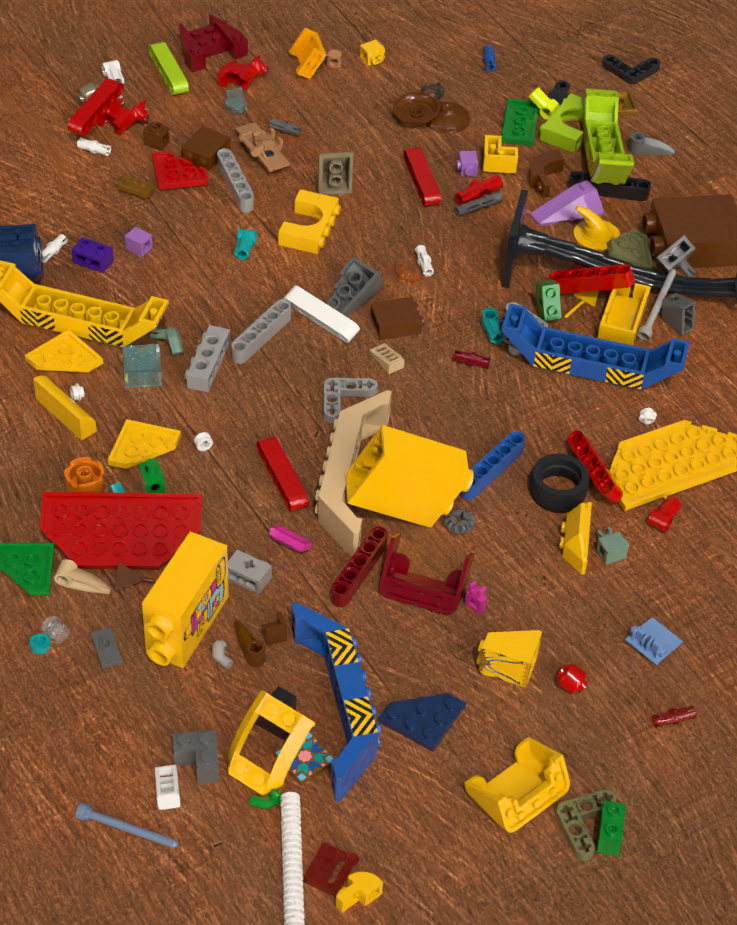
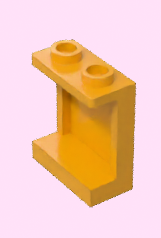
[289,28,326,79]

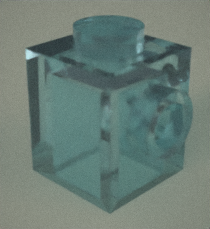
[225,87,248,114]

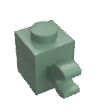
[596,526,629,565]

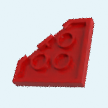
[152,151,209,190]

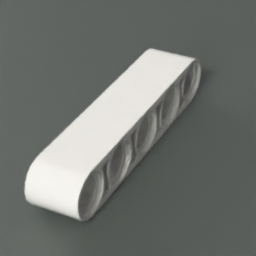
[283,285,360,343]

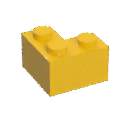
[483,135,518,173]

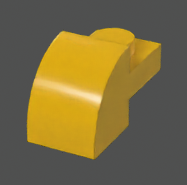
[336,872,383,914]

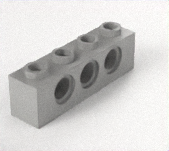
[185,325,230,392]

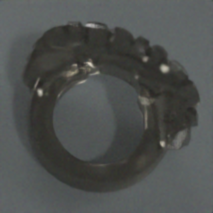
[421,82,445,100]

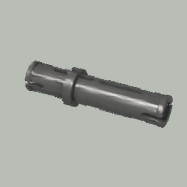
[454,191,503,217]

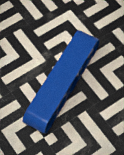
[460,431,525,500]

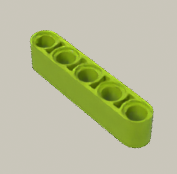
[149,42,189,95]

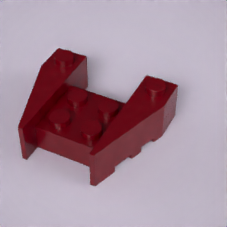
[179,14,248,73]

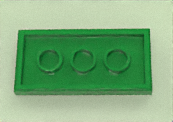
[501,98,539,146]

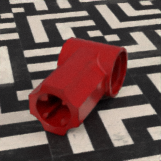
[647,496,682,533]

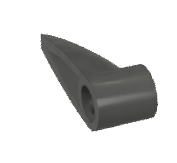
[628,132,675,155]

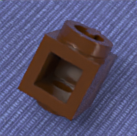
[143,121,170,149]

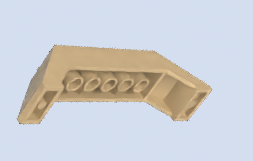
[315,390,392,557]

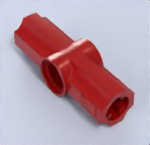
[455,174,503,205]

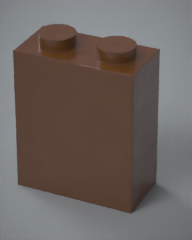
[181,126,231,171]
[370,297,424,340]

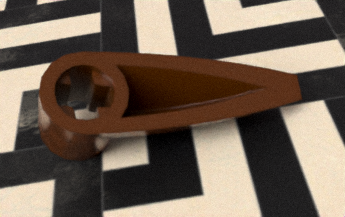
[234,620,265,667]

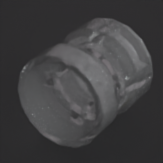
[41,615,70,644]

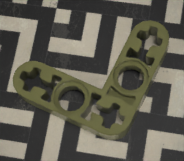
[556,789,617,861]

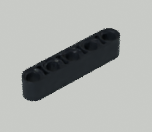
[568,171,651,201]

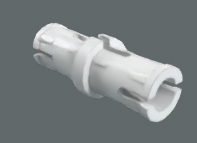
[77,138,111,156]
[42,234,68,263]
[415,245,434,277]

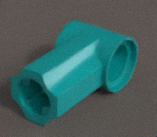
[234,228,257,260]
[481,308,504,345]

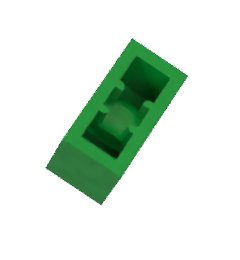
[535,280,561,321]
[596,801,626,856]

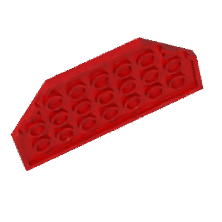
[40,492,202,569]

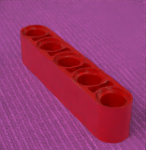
[67,78,124,136]
[404,147,441,207]
[548,264,635,294]
[568,430,623,503]
[256,436,309,512]

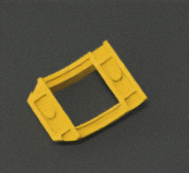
[228,690,316,796]

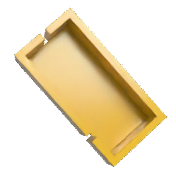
[598,283,651,346]

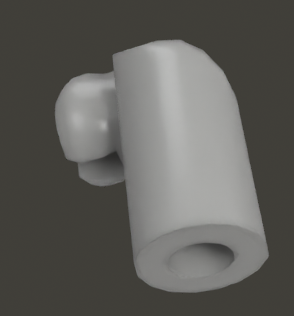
[212,640,233,669]

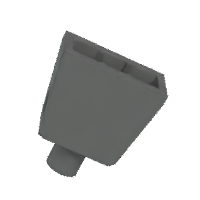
[661,293,696,336]

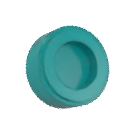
[29,633,51,654]

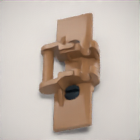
[235,122,290,172]

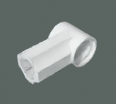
[102,60,124,84]

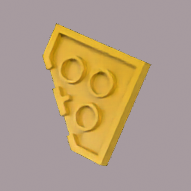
[25,330,103,372]
[108,419,181,469]

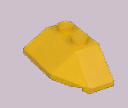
[559,502,592,575]

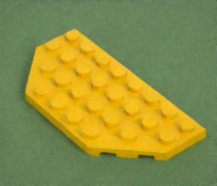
[610,420,737,511]

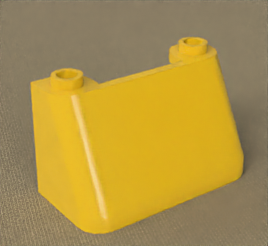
[464,737,570,833]

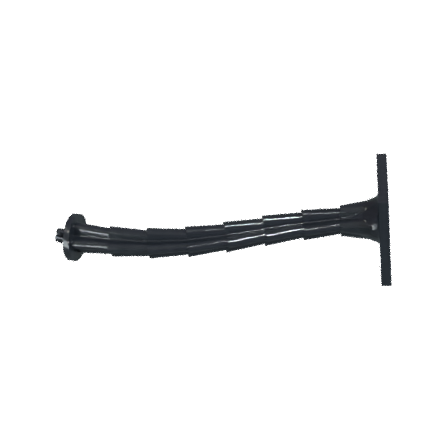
[502,189,737,304]

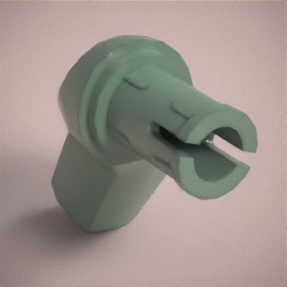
[150,326,184,357]

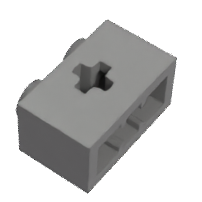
[228,550,272,594]

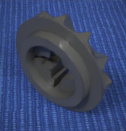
[444,507,475,534]

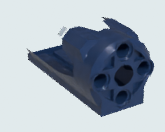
[0,224,43,282]

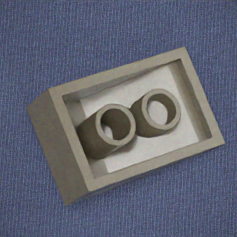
[317,152,353,195]

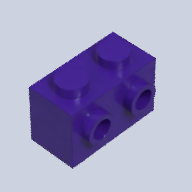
[72,237,114,273]

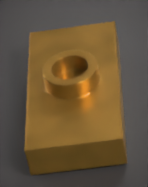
[117,175,155,199]

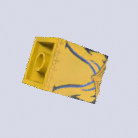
[476,630,542,688]

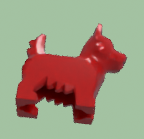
[217,55,269,89]
[96,98,149,136]

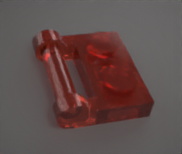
[303,842,360,897]

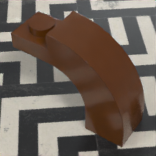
[529,149,564,198]

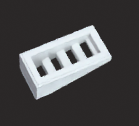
[155,765,180,810]

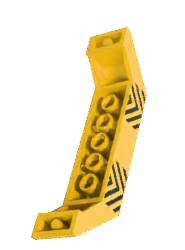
[0,260,169,348]

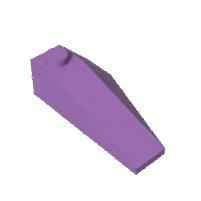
[530,180,604,226]

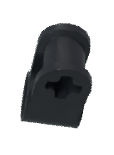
[548,80,570,106]

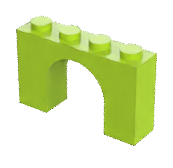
[539,93,584,153]

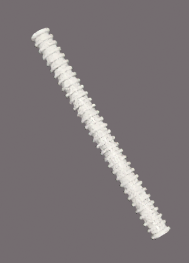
[280,792,305,925]

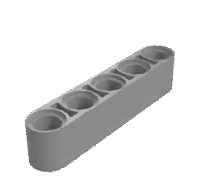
[217,149,254,213]
[231,299,291,364]

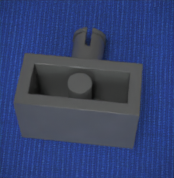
[655,235,697,278]

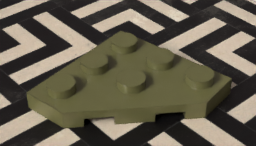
[607,229,654,270]

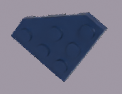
[378,693,466,752]

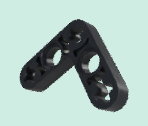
[602,55,661,85]

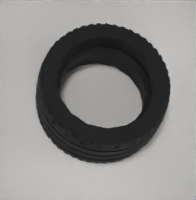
[530,453,589,513]

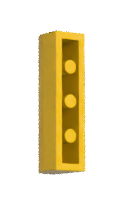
[33,376,97,440]

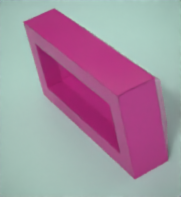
[269,525,313,552]

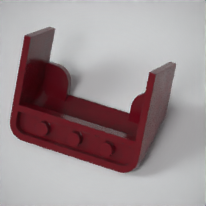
[379,532,475,614]

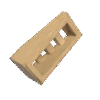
[369,343,404,375]

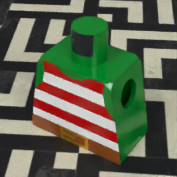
[138,459,166,493]

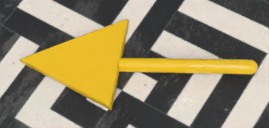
[564,291,599,319]

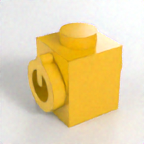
[360,40,385,66]

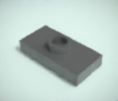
[91,627,122,669]

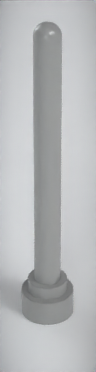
[637,269,676,341]

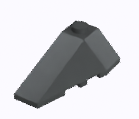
[327,256,384,317]

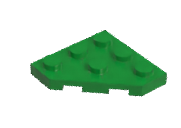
[0,543,55,596]

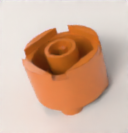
[64,457,105,492]

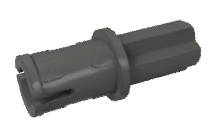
[269,118,302,137]

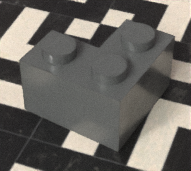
[173,730,219,783]

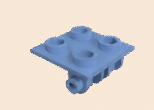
[625,617,683,665]

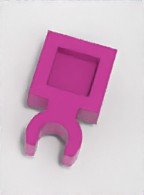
[465,580,487,615]

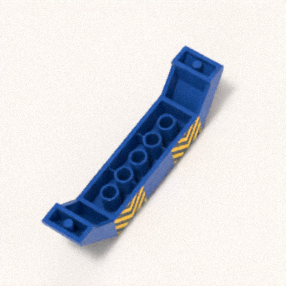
[502,304,690,390]
[291,603,381,802]

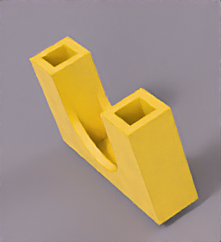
[278,189,341,254]

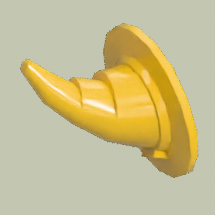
[573,205,620,251]

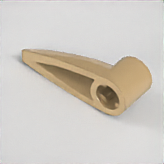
[54,559,111,594]

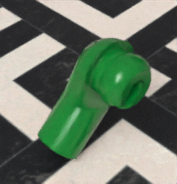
[249,789,282,810]

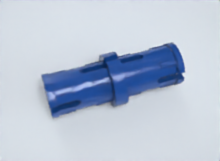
[483,45,496,72]

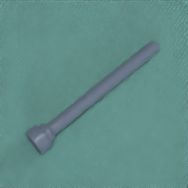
[75,802,178,848]

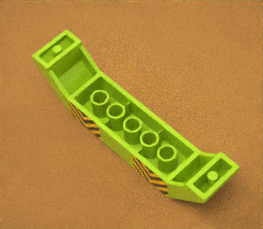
[583,88,634,185]

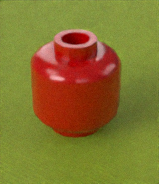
[556,663,588,694]

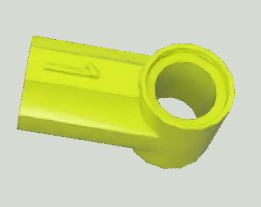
[528,87,559,120]

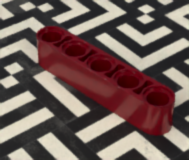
[331,526,388,607]

